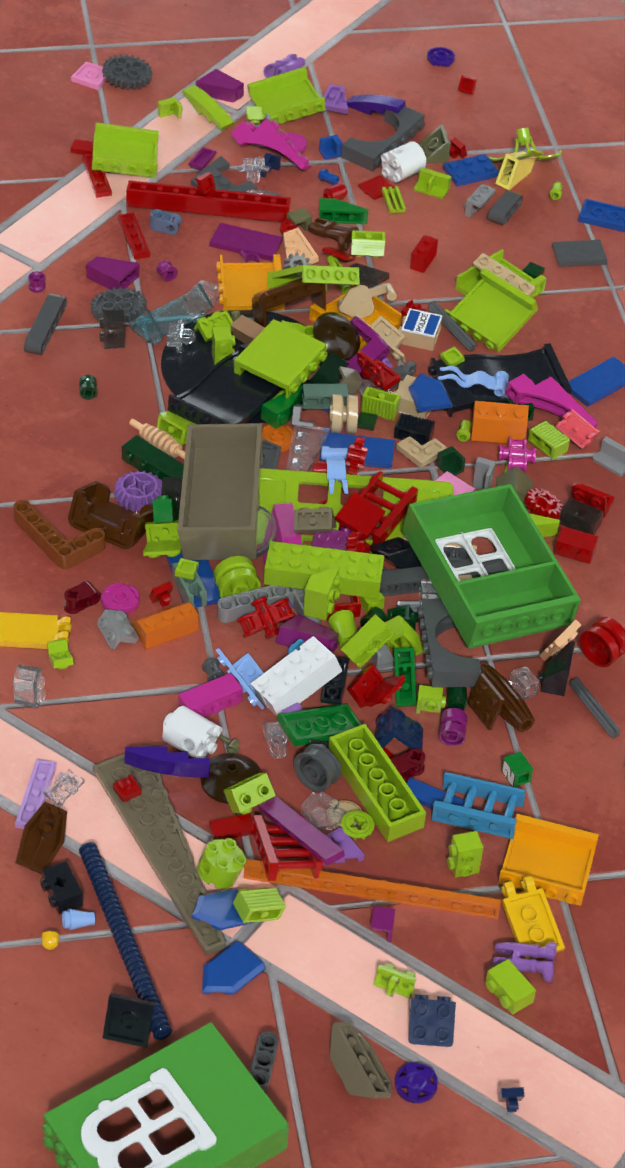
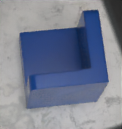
[319,135,343,160]

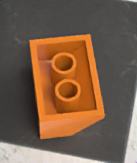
[471,401,529,445]
[130,602,199,650]

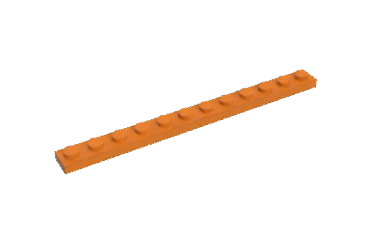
[244,859,501,919]

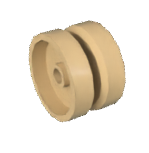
[329,394,358,434]

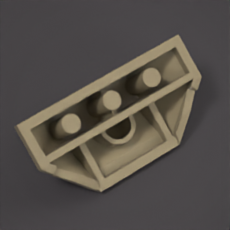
[330,1022,392,1099]

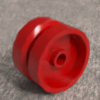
[579,617,625,668]

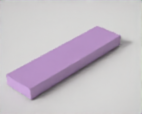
[15,759,57,829]

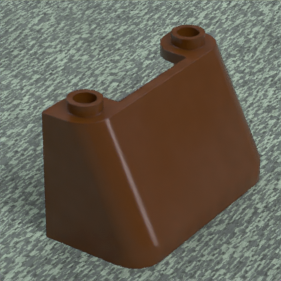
[68,481,154,549]

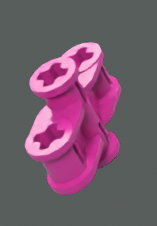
[498,437,536,472]

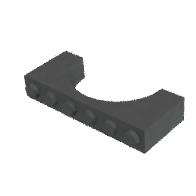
[341,106,425,172]
[417,599,481,687]

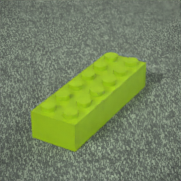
[264,541,385,599]
[328,724,426,842]

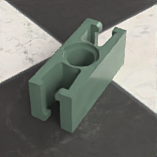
[302,384,349,409]
[172,559,207,608]

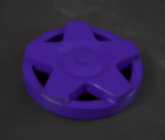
[427,47,455,67]
[395,1062,438,1103]

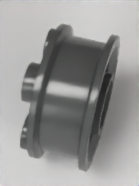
[294,744,342,793]

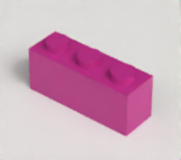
[178,673,243,718]

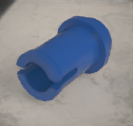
[318,169,340,185]

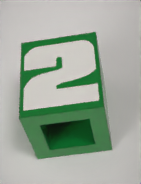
[501,752,533,788]

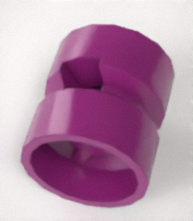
[439,708,468,747]

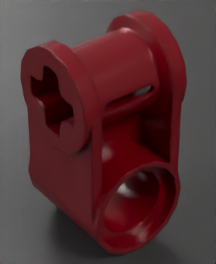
[64,581,101,614]
[390,749,425,782]

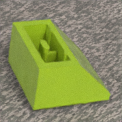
[304,566,341,621]

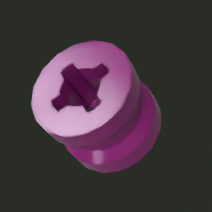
[156,260,178,281]
[28,271,46,293]

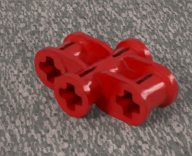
[237,597,296,639]

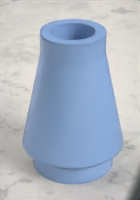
[62,909,95,931]

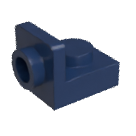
[259,153,281,178]

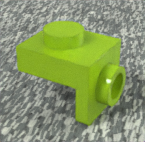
[158,97,183,118]
[246,106,263,124]
[47,639,74,669]

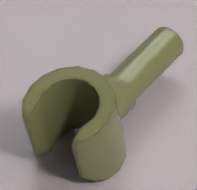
[218,734,240,754]

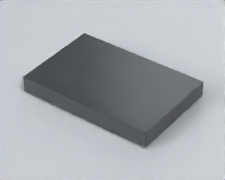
[552,240,608,267]

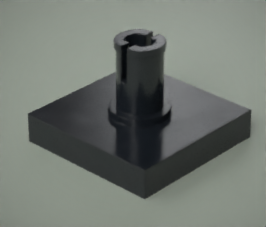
[102,993,155,1048]

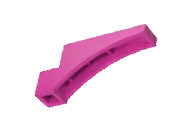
[231,118,311,171]
[505,374,598,428]

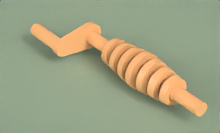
[129,419,185,459]

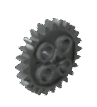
[102,54,152,90]
[90,286,146,325]

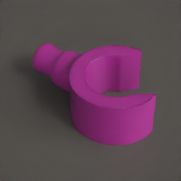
[240,251,260,263]

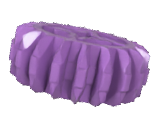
[114,470,164,512]

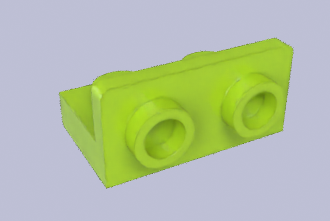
[194,310,233,342]

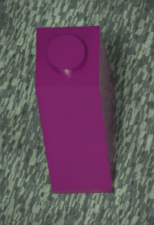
[196,69,244,103]
[86,256,139,290]
[276,614,339,652]

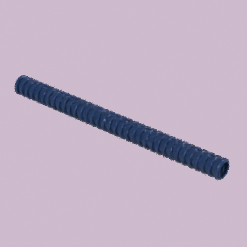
[79,842,173,1040]

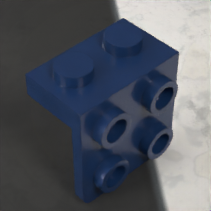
[375,707,423,750]
[408,994,456,1047]

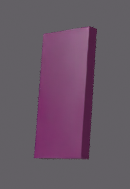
[210,222,283,261]

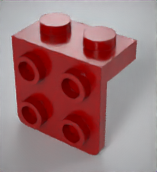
[357,350,401,391]
[571,483,614,518]
[347,664,406,708]

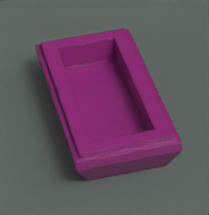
[188,147,217,171]

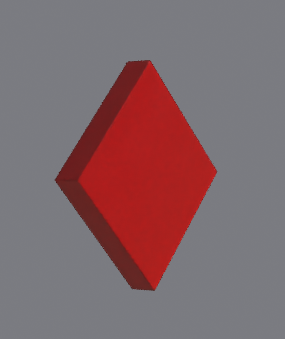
[334,491,386,539]

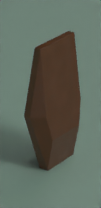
[15,802,67,874]

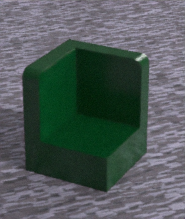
[436,446,465,476]

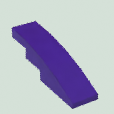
[347,94,406,115]
[124,746,210,778]

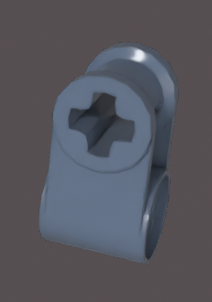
[150,209,182,235]

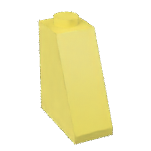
[495,151,536,190]

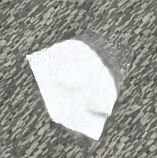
[301,792,347,830]

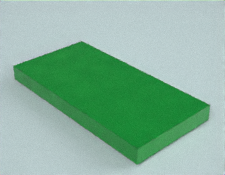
[276,704,362,747]

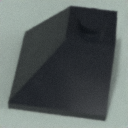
[370,537,421,569]
[539,641,575,696]

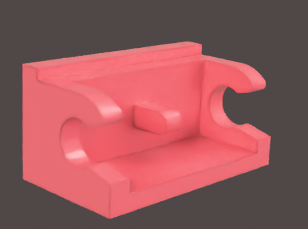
[555,409,600,449]

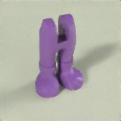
[263,54,305,78]
[492,942,557,983]

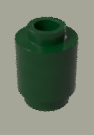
[447,687,467,711]

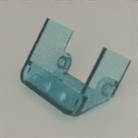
[129,283,214,345]

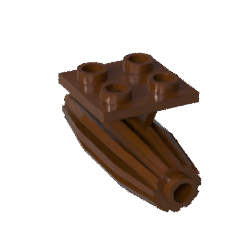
[467,665,535,732]

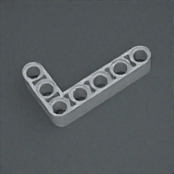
[217,585,321,625]

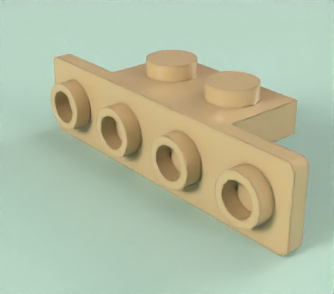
[473,253,536,296]
[353,314,407,363]

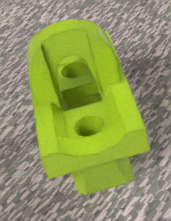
[374,963,417,999]

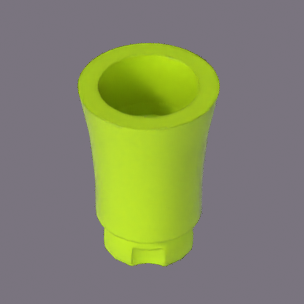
[328,610,357,648]

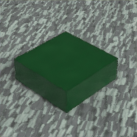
[523,262,545,279]
[357,412,377,431]

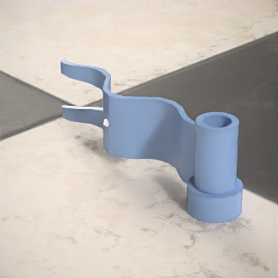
[438,366,509,396]
[321,446,348,494]

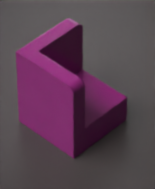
[371,906,395,942]

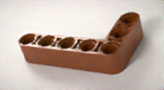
[14,500,105,569]

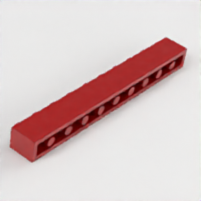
[126,180,291,223]

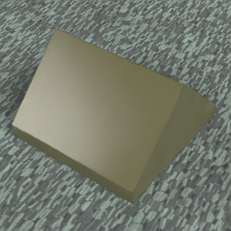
[419,124,450,164]
[496,466,533,508]

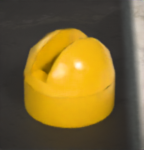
[41,931,59,950]

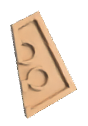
[283,228,319,266]
[539,620,581,661]

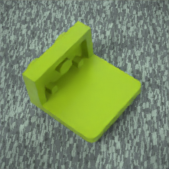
[143,520,182,558]

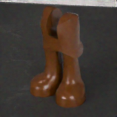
[308,217,359,251]

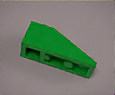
[318,198,368,224]
[261,385,303,429]
[152,495,179,523]
[394,647,417,707]

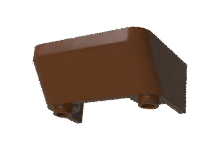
[252,278,326,327]

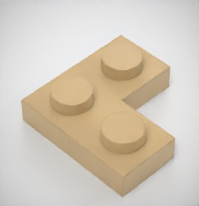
[396,436,447,468]

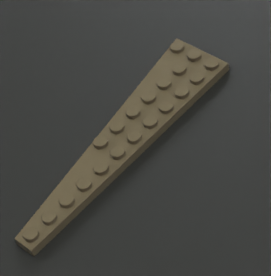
[93,744,226,956]

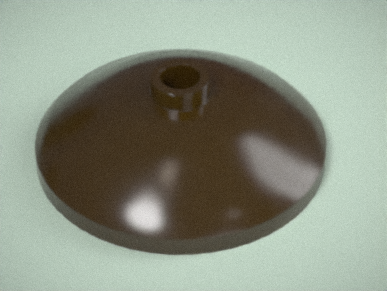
[313,312,360,360]
[201,753,262,804]

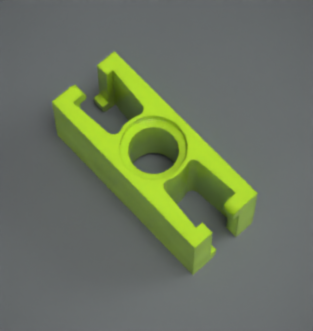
[341,614,395,669]

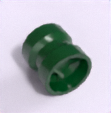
[79,375,97,400]
[360,607,387,627]

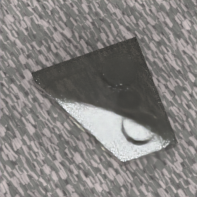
[349,263,390,289]

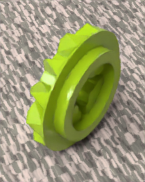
[341,811,375,840]

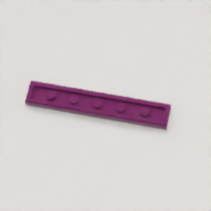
[258,796,345,865]

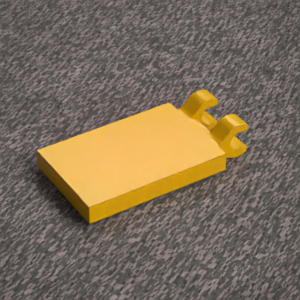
[0,612,72,649]
[501,876,565,960]

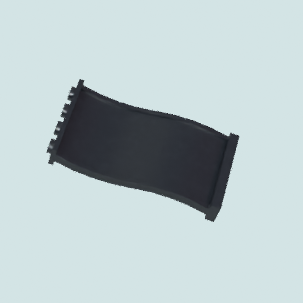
[168,343,283,424]
[428,343,572,417]

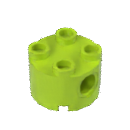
[197,838,247,889]

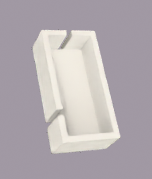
[250,636,342,716]

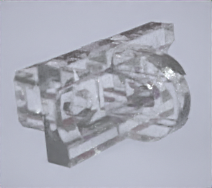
[238,157,270,184]
[167,319,196,353]
[44,769,85,808]

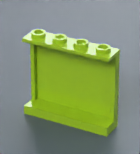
[247,67,326,124]
[91,122,159,178]
[455,249,546,298]
[267,265,360,292]
[445,268,538,353]
[234,319,328,398]

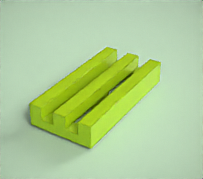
[382,186,406,213]

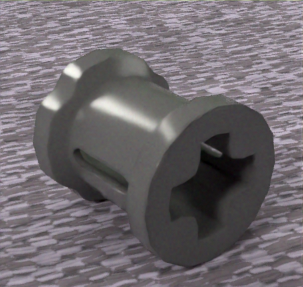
[202,658,224,682]

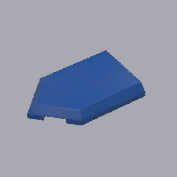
[408,373,453,412]
[191,889,254,931]
[202,941,266,995]

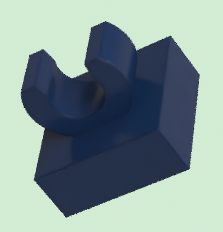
[497,1087,525,1113]

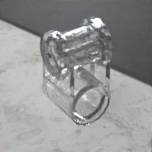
[263,721,288,758]

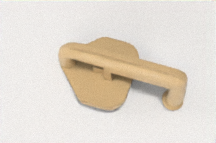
[337,283,397,318]

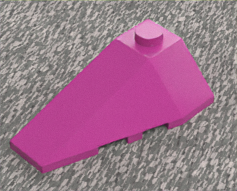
[262,503,302,565]

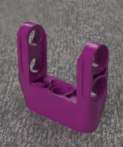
[325,316,391,379]

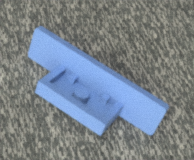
[216,648,265,710]

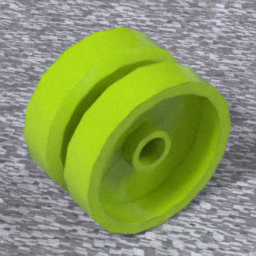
[213,556,261,598]

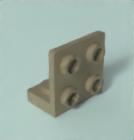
[294,507,336,533]

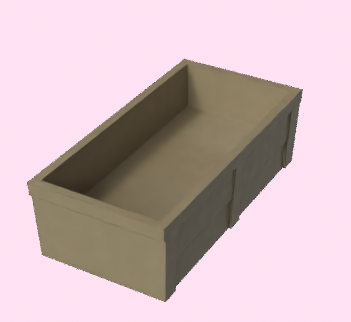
[177,423,263,560]

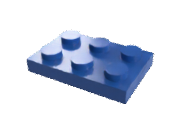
[442,154,499,187]

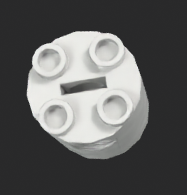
[381,141,426,183]
[162,706,222,758]

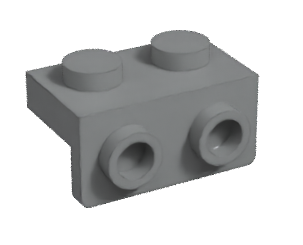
[464,184,496,218]
[97,609,139,650]

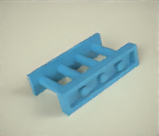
[432,772,526,839]

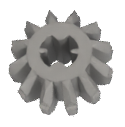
[283,252,312,269]

